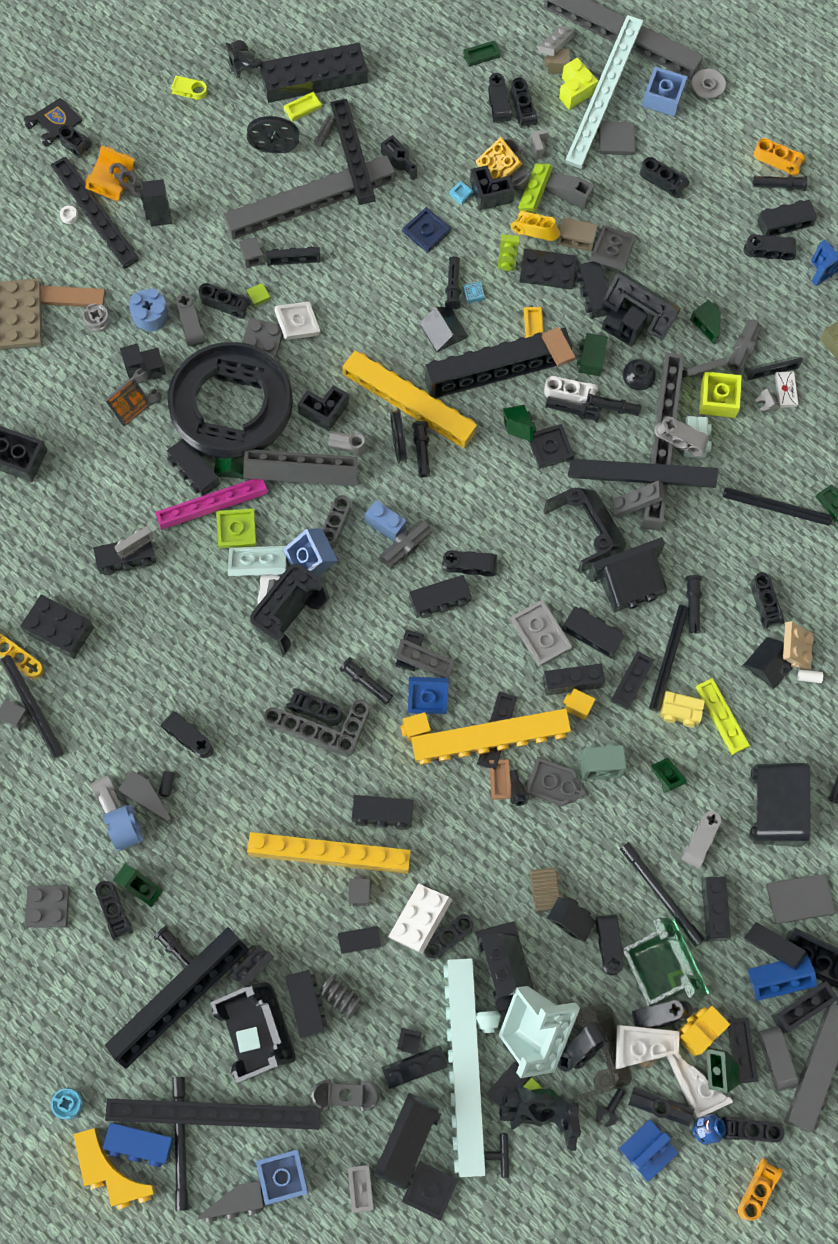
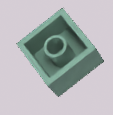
[579,743,626,780]

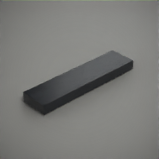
[477,692,517,770]

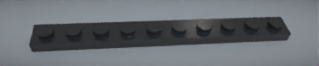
[105,1098,320,1130]

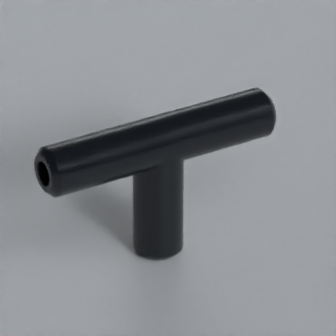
[484,1133,509,1178]

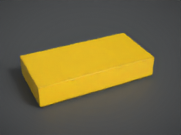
[524,307,544,338]

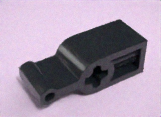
[381,135,417,180]

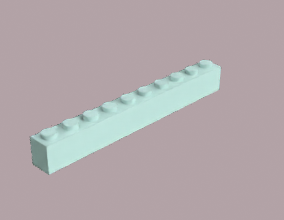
[443,959,485,1177]

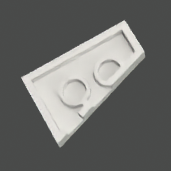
[616,1025,679,1069]

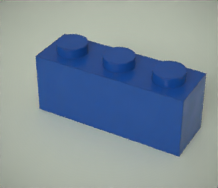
[747,955,817,1001]
[103,1123,174,1167]

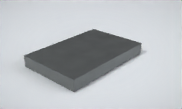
[590,225,636,271]
[766,874,836,924]

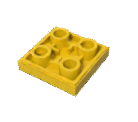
[475,137,523,180]

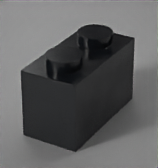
[547,897,596,942]

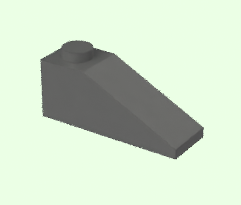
[118,770,173,825]

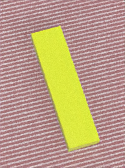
[695,678,750,755]

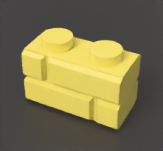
[660,691,705,727]

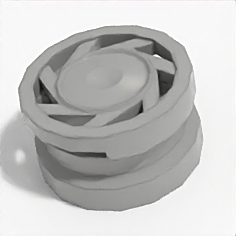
[83,303,110,332]

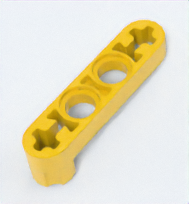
[0,633,44,679]

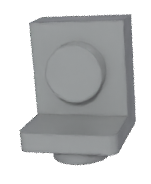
[530,130,549,160]

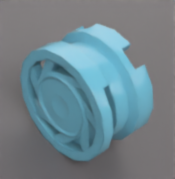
[51,1088,83,1120]

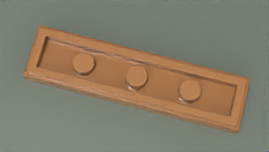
[41,286,105,307]

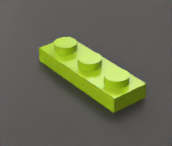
[518,164,553,212]
[497,234,519,271]

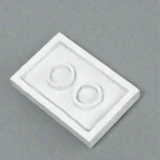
[388,884,452,954]

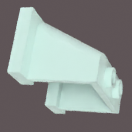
[499,986,580,1078]

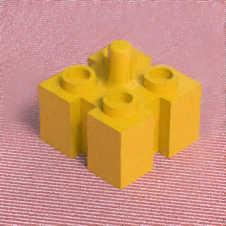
[678,1006,730,1057]

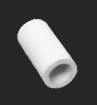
[797,669,823,683]

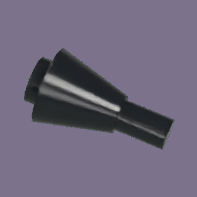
[510,770,530,806]

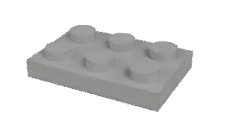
[509,599,572,667]

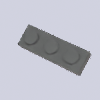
[613,480,664,518]
[394,639,455,679]

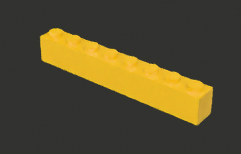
[342,350,477,448]
[411,709,571,765]
[247,832,411,874]

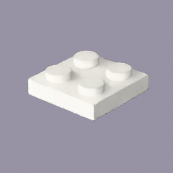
[275,302,321,340]

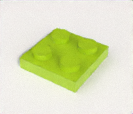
[216,508,256,549]

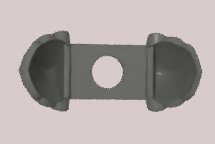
[504,138,530,190]
[311,1079,379,1112]

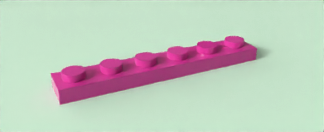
[155,479,268,530]

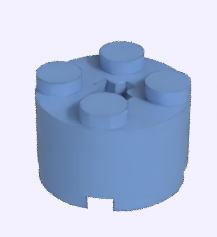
[129,288,168,332]
[103,804,144,852]

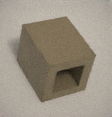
[545,49,570,74]

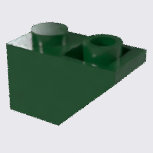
[503,405,536,441]

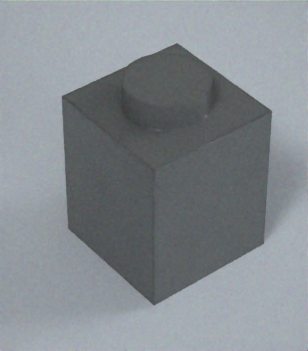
[239,237,263,268]
[0,699,29,731]
[348,875,370,906]

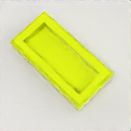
[284,92,322,122]

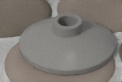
[692,69,726,99]

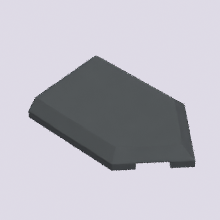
[526,757,587,807]

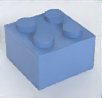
[642,67,688,116]
[283,528,338,577]
[256,1150,309,1205]

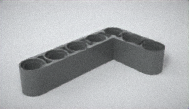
[264,700,369,757]

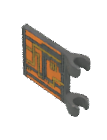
[104,368,162,427]

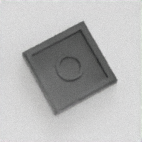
[599,121,635,155]
[682,358,727,378]

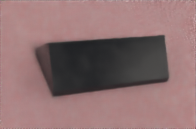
[786,928,838,988]

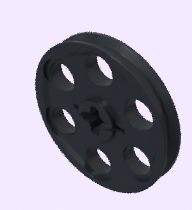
[247,116,300,153]
[390,408,407,464]

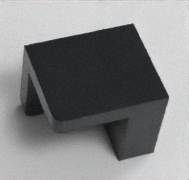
[397,1028,422,1055]

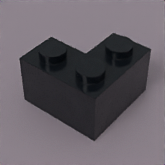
[470,165,515,210]
[601,305,648,347]
[120,343,166,383]
[297,385,349,431]

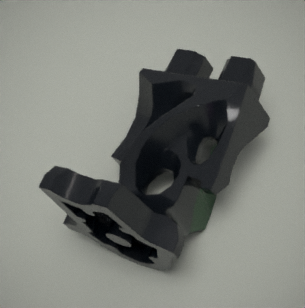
[499,1085,581,1151]

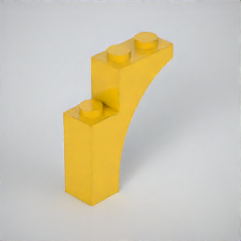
[73,1128,156,1209]

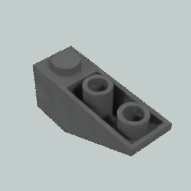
[545,173,595,210]
[198,1181,264,1223]

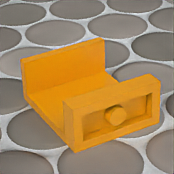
[86,145,135,202]

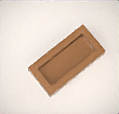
[542,327,575,367]
[489,759,511,800]

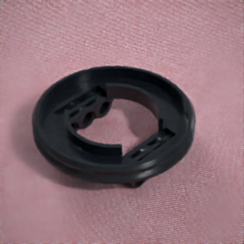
[167,342,293,458]

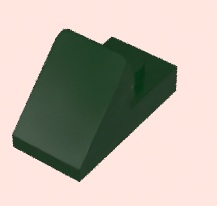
[651,758,687,793]

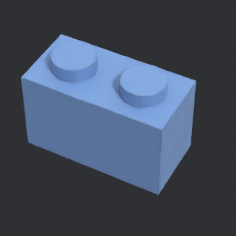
[365,500,407,541]

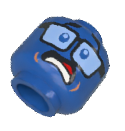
[692,1114,726,1145]

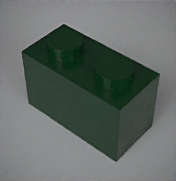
[576,333,608,376]

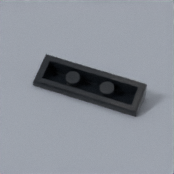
[744,357,803,380]

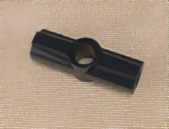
[628,1087,695,1127]

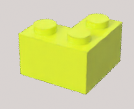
[559,58,598,110]

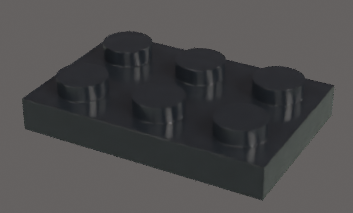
[519,248,577,290]

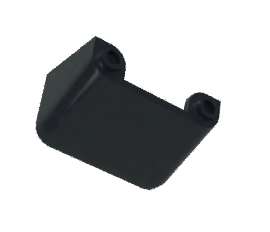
[250,564,330,657]
[750,763,810,847]
[210,982,296,1083]

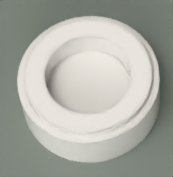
[60,206,78,224]

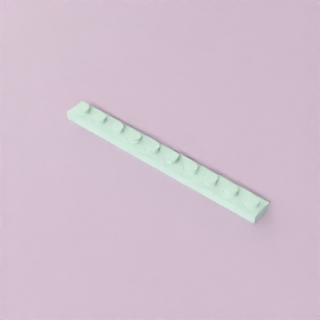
[565,15,643,169]

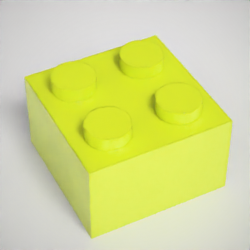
[699,372,742,418]

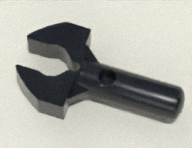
[596,1088,625,1127]

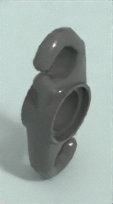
[109,163,143,198]

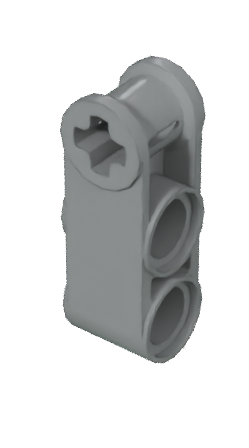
[654,417,709,456]
[681,811,721,869]

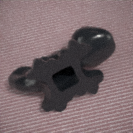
[225,40,262,78]

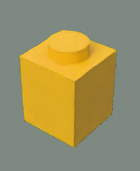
[563,689,595,720]
[400,713,431,741]

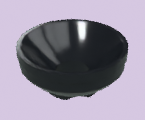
[622,359,656,390]

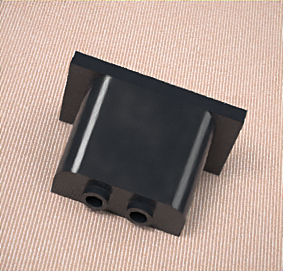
[602,271,681,341]
[588,537,668,613]
[475,921,534,1012]

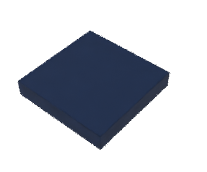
[402,207,452,253]

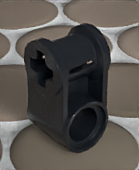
[58,125,92,158]

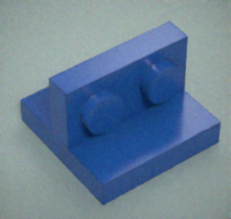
[811,240,838,286]
[408,677,449,714]
[618,1119,679,1182]

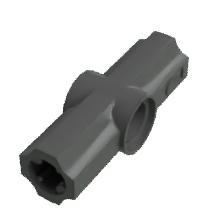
[727,319,762,372]
[380,520,432,569]

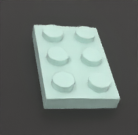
[228,546,286,576]

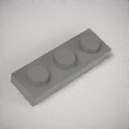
[538,26,575,56]

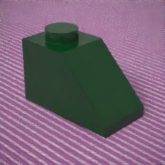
[690,300,721,344]
[113,864,163,907]
[706,1047,740,1093]

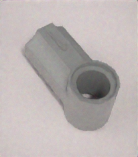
[328,431,366,456]
[90,775,122,813]

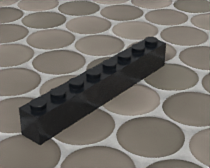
[105,927,250,1069]

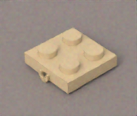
[783,621,814,670]

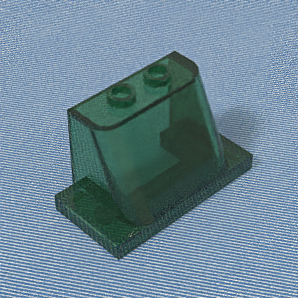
[623,917,709,1006]

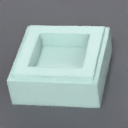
[236,1027,261,1053]

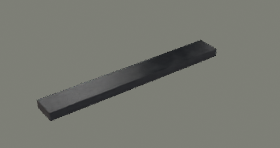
[330,99,376,205]
[50,156,139,269]
[568,459,719,488]

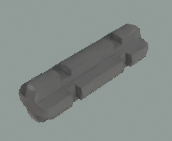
[314,116,335,147]

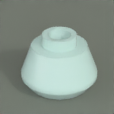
[476,1011,501,1033]

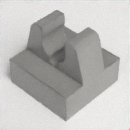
[756,389,780,412]

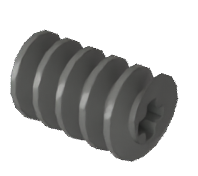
[319,973,364,1020]

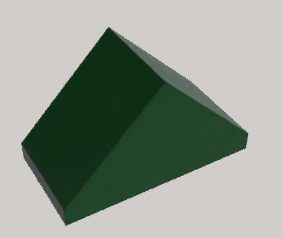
[214,457,248,479]

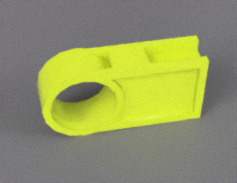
[171,76,207,100]

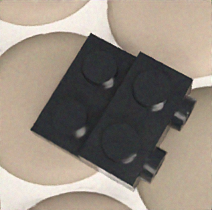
[228,945,274,988]

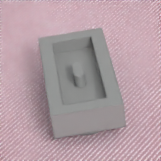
[114,526,154,559]
[348,1165,374,1213]

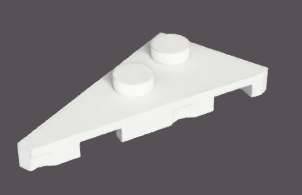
[667,1053,733,1119]

